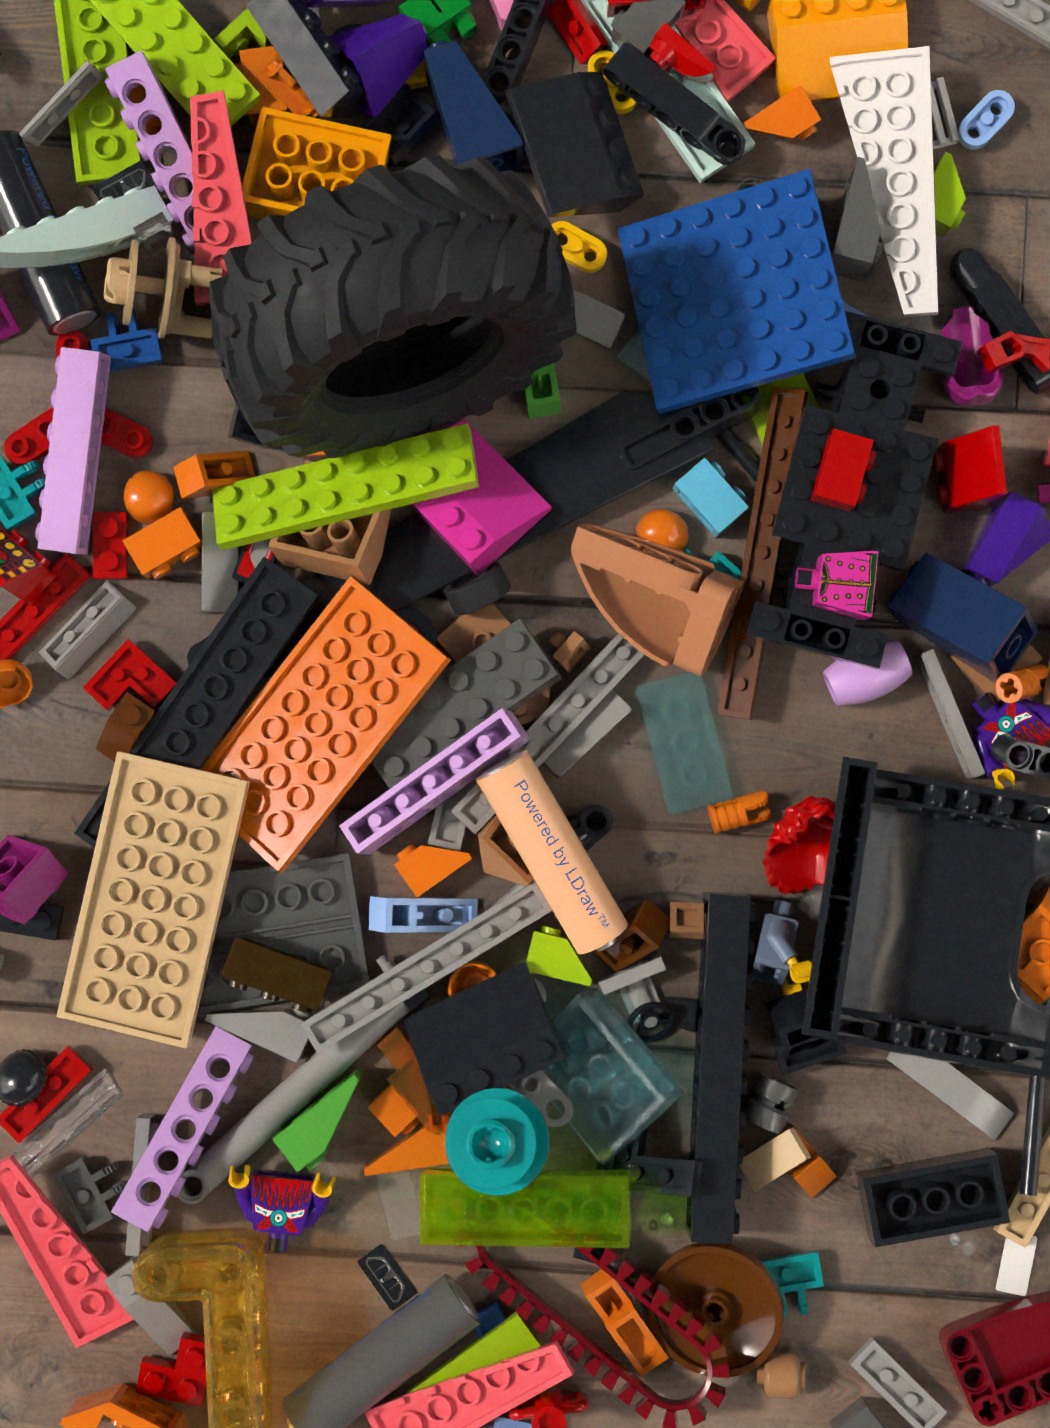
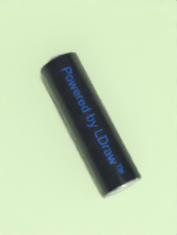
[0,130,102,336]

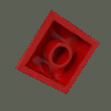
[649,23,720,83]

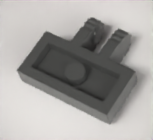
[52,1156,128,1235]

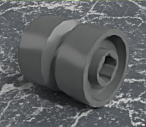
[744,1072,800,1134]

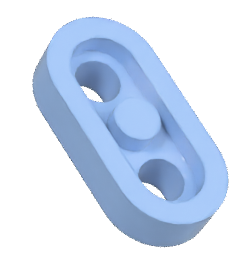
[957,90,1015,150]

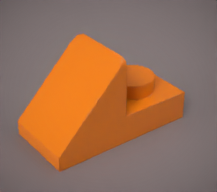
[782,1125,837,1198]

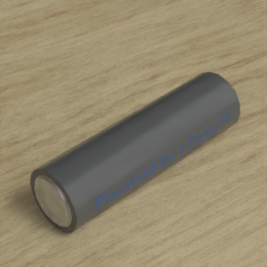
[282,1274,481,1428]

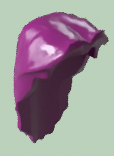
[941,306,1004,407]

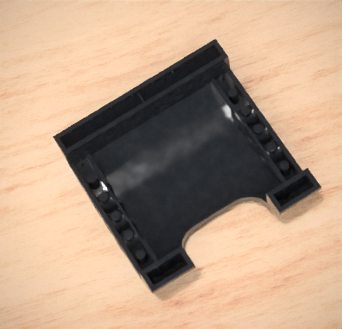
[801,757,1050,1079]

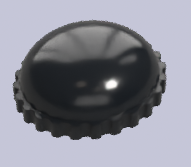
[0,1049,48,1107]

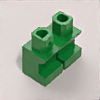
[399,0,477,47]

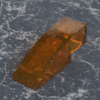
[377,1027,443,1135]

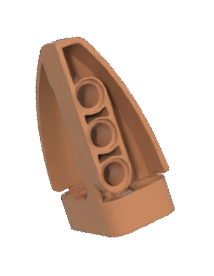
[571,523,744,677]

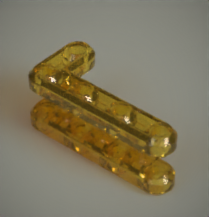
[131,1227,274,1428]

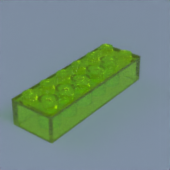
[420,1168,632,1248]

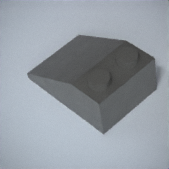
[829,157,883,282]

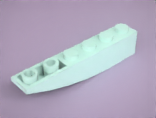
[0,185,173,268]

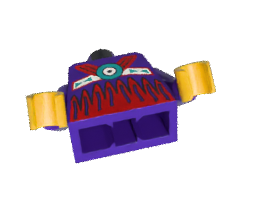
[972,692,1050,790]
[228,1165,336,1253]

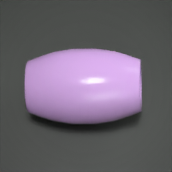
[823,641,913,706]

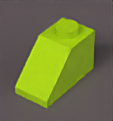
[934,152,966,237]
[526,925,592,986]

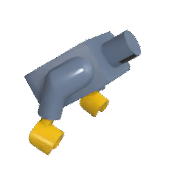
[751,901,811,996]

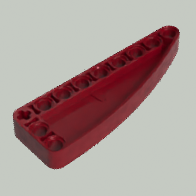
[939,1291,1050,1426]

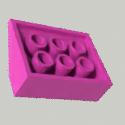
[409,419,552,576]

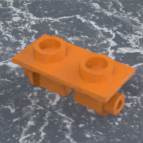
[257,54,319,118]

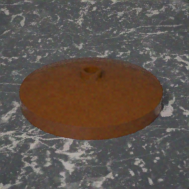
[647,1242,784,1378]

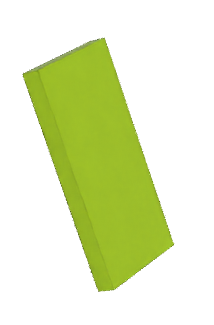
[407,1312,543,1393]

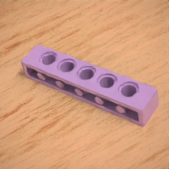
[105,51,194,254]
[339,708,530,855]
[111,1026,254,1233]

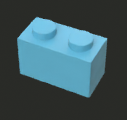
[672,458,749,538]

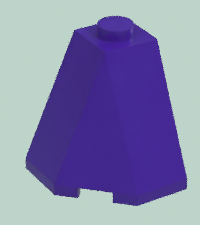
[328,14,428,118]
[961,491,1050,587]

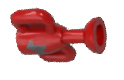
[507,1385,589,1428]

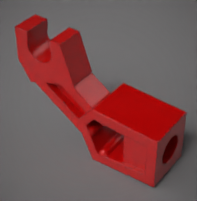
[976,331,1050,374]

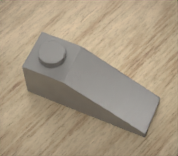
[204,1008,312,1063]
[104,1254,198,1356]

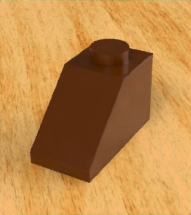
[96,692,158,762]
[593,898,670,972]

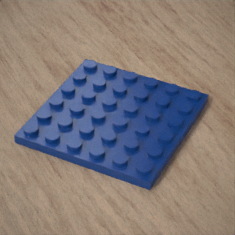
[618,169,856,414]

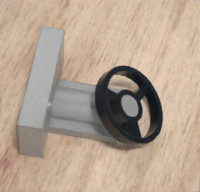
[597,955,674,1043]

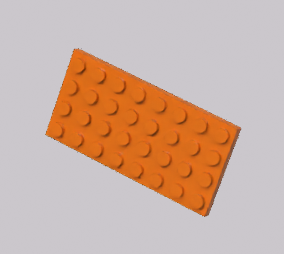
[201,576,451,872]

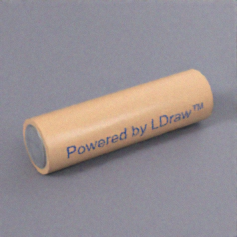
[476,750,629,954]

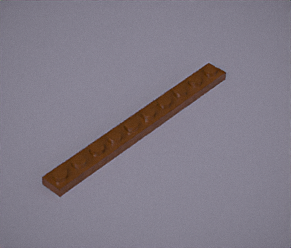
[717,386,808,720]

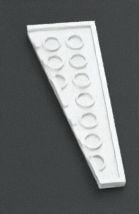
[830,46,938,317]

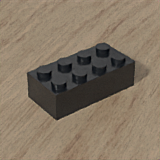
[856,1148,1010,1248]

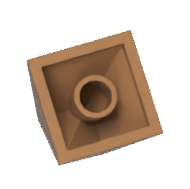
[477,813,533,886]

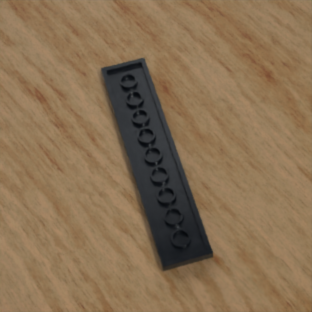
[74,557,320,848]

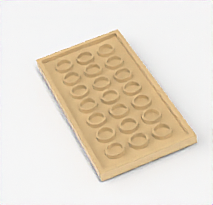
[56,751,250,1049]

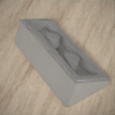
[19,59,104,147]
[573,289,625,349]
[202,512,239,613]
[39,580,136,679]
[544,689,632,778]

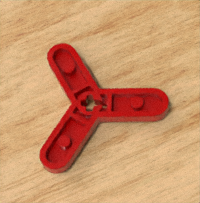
[4,330,154,466]

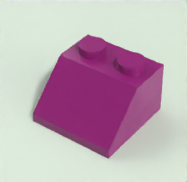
[0,835,69,925]

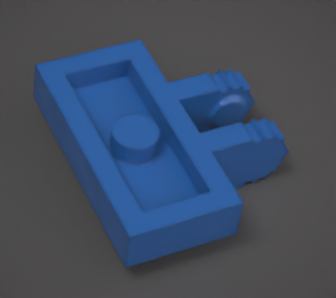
[91,308,164,373]

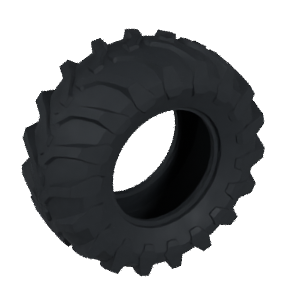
[209,155,577,458]

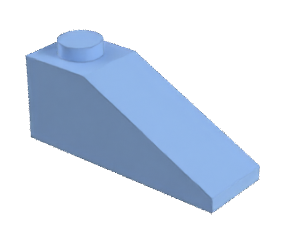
[369,896,478,933]

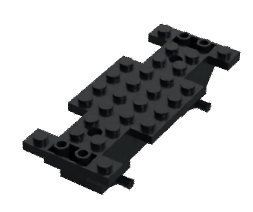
[745,311,963,669]

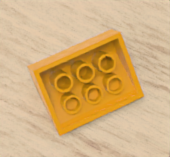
[767,0,908,102]
[242,106,392,219]

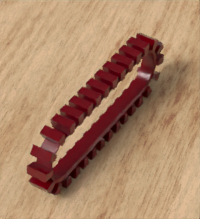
[458,1187,730,1428]

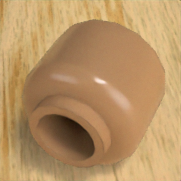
[757,1351,806,1399]

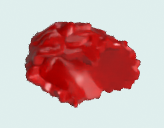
[763,796,835,895]

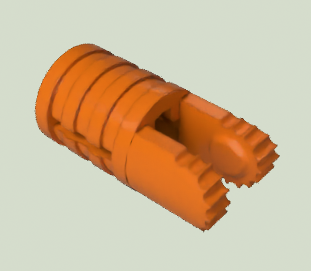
[996,664,1049,703]
[707,791,771,834]

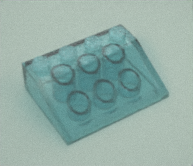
[543,988,685,1165]

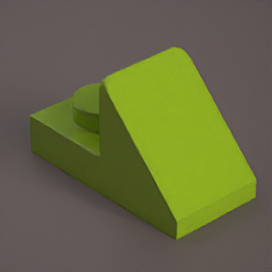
[214,8,270,59]

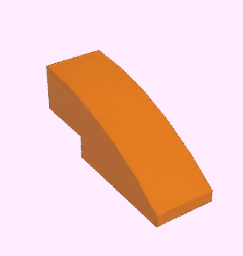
[580,1269,669,1377]

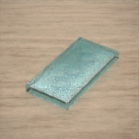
[635,672,734,815]

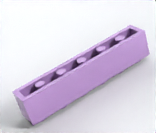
[35,347,111,555]

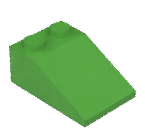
[272,1067,364,1172]

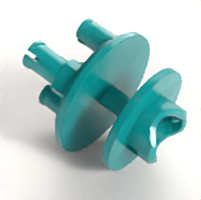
[445,1088,550,1195]

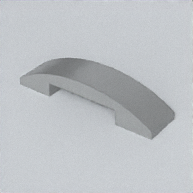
[885,1052,1014,1140]

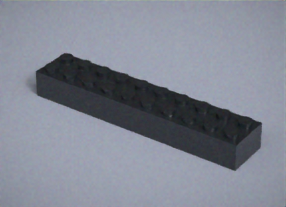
[685,892,756,1244]

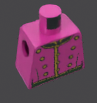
[795,551,879,620]

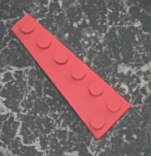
[0,1154,134,1348]

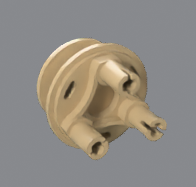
[104,237,222,339]

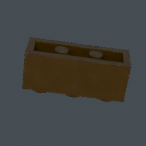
[221,936,334,1014]

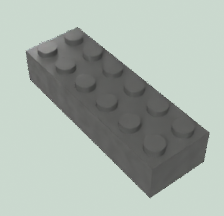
[371,619,562,789]

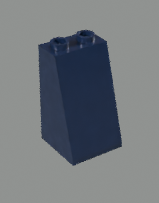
[424,40,523,172]
[888,553,1038,683]

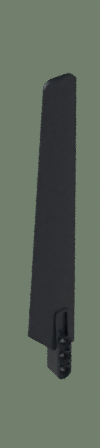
[187,386,760,680]

